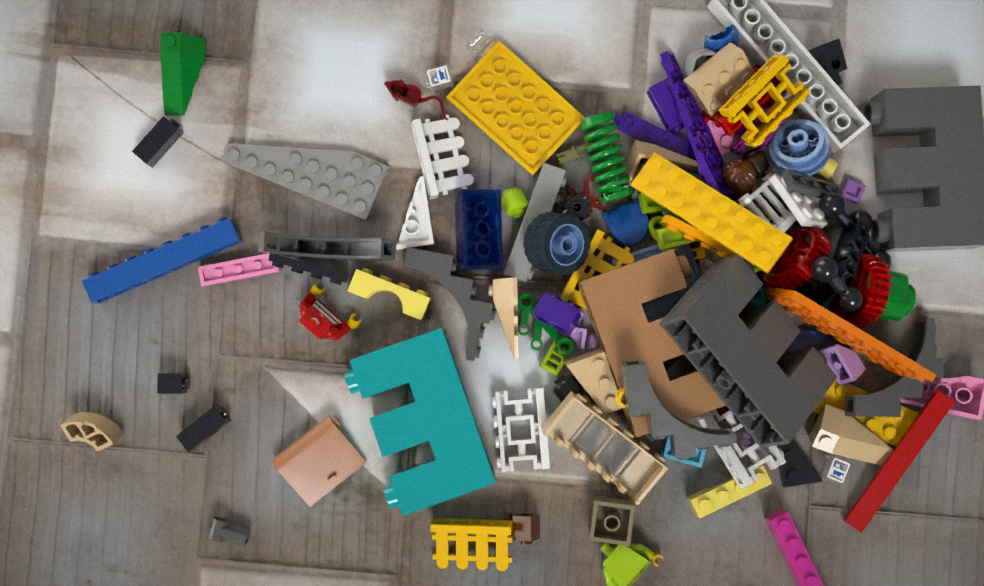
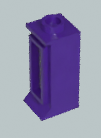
[646,78,685,133]

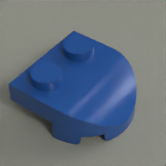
[602,199,648,247]

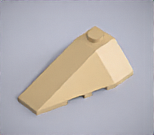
[624,140,699,186]
[489,277,519,359]
[809,402,893,466]

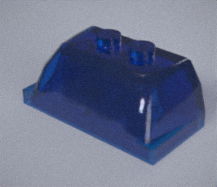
[455,189,503,270]

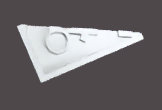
[396,176,434,250]

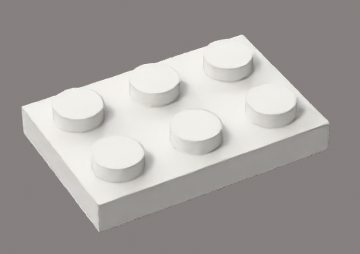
[769,174,828,228]

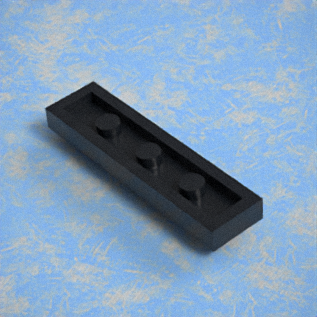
[268,254,348,285]

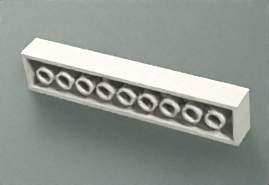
[707,0,870,154]

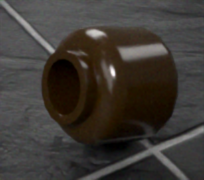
[741,148,770,179]

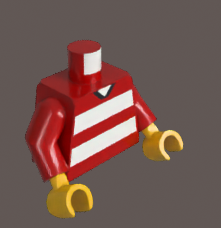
[299,281,362,341]

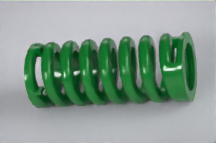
[580,111,634,202]

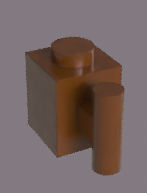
[504,513,540,544]

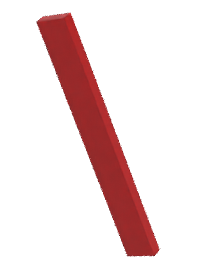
[843,390,955,533]

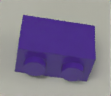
[533,292,581,337]

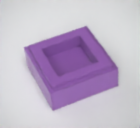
[841,178,866,204]

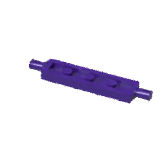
[610,110,697,161]

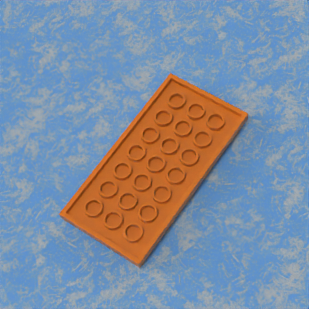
[765,286,936,382]

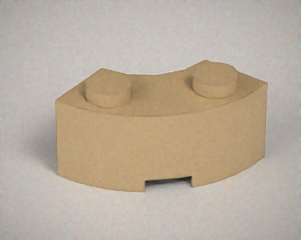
[60,412,124,452]

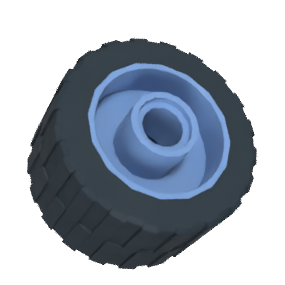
[523,212,591,275]

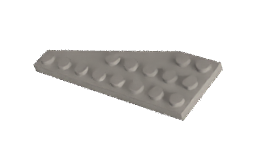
[222,143,389,221]

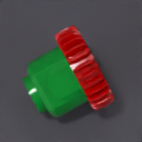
[833,253,916,328]

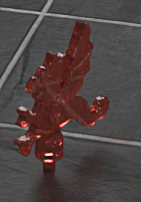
[563,175,605,217]

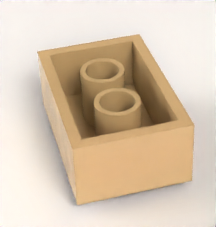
[683,42,755,116]

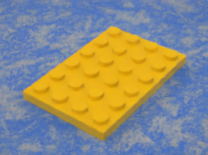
[446,41,585,176]

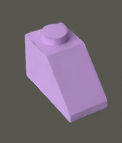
[820,344,866,385]

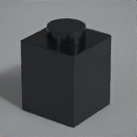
[157,373,190,394]

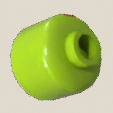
[500,187,529,218]

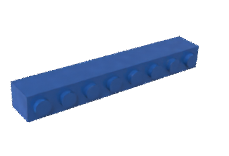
[82,217,243,304]

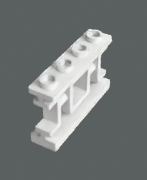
[492,388,550,472]
[697,409,786,489]

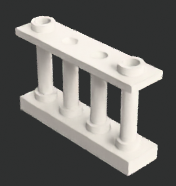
[738,171,797,232]

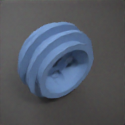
[768,119,832,176]

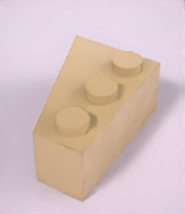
[563,348,623,415]

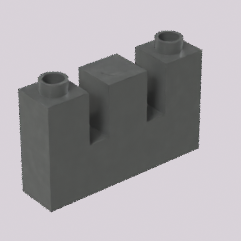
[864,85,984,252]
[659,254,837,448]

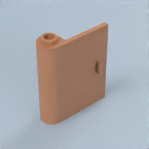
[271,415,366,507]

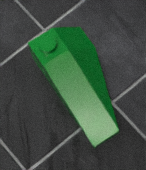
[160,32,206,116]

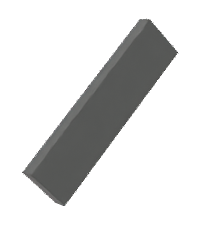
[781,169,844,199]

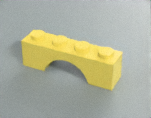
[347,268,431,321]
[686,465,772,519]

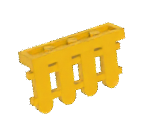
[559,229,634,316]
[430,518,513,571]

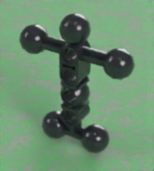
[811,192,892,312]

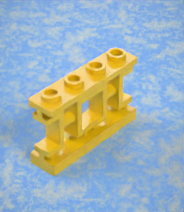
[718,54,811,147]

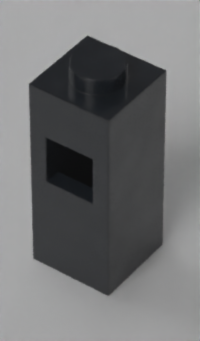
[132,116,183,168]
[176,406,231,452]

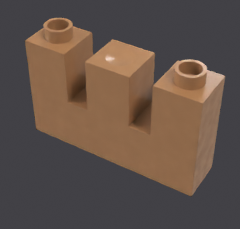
[578,249,726,437]

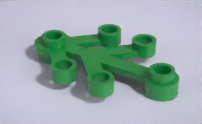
[517,292,573,355]

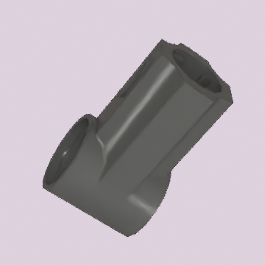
[207,517,251,547]

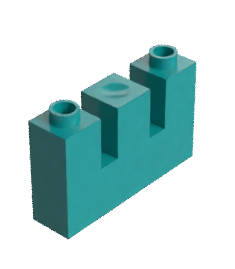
[344,328,496,516]

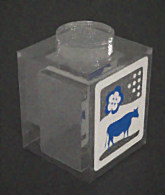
[423,64,454,93]
[819,454,852,486]

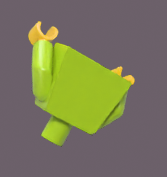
[600,542,664,586]

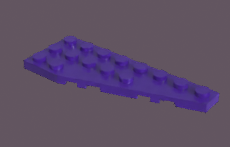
[660,51,734,196]

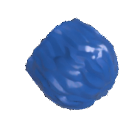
[704,24,739,52]

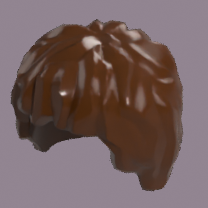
[722,158,757,198]

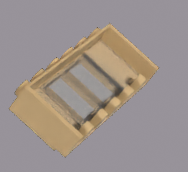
[541,391,668,505]

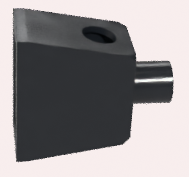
[808,39,847,85]

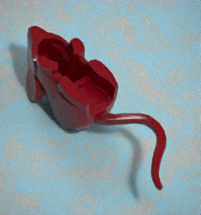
[384,79,448,121]

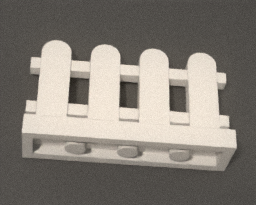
[411,115,474,200]

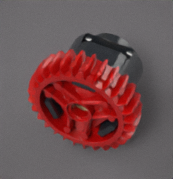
[760,226,835,302]

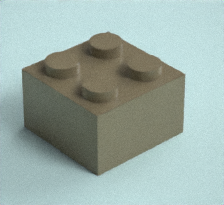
[590,495,635,546]

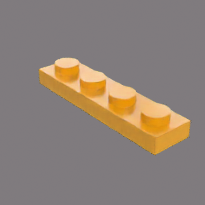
[661,215,736,259]

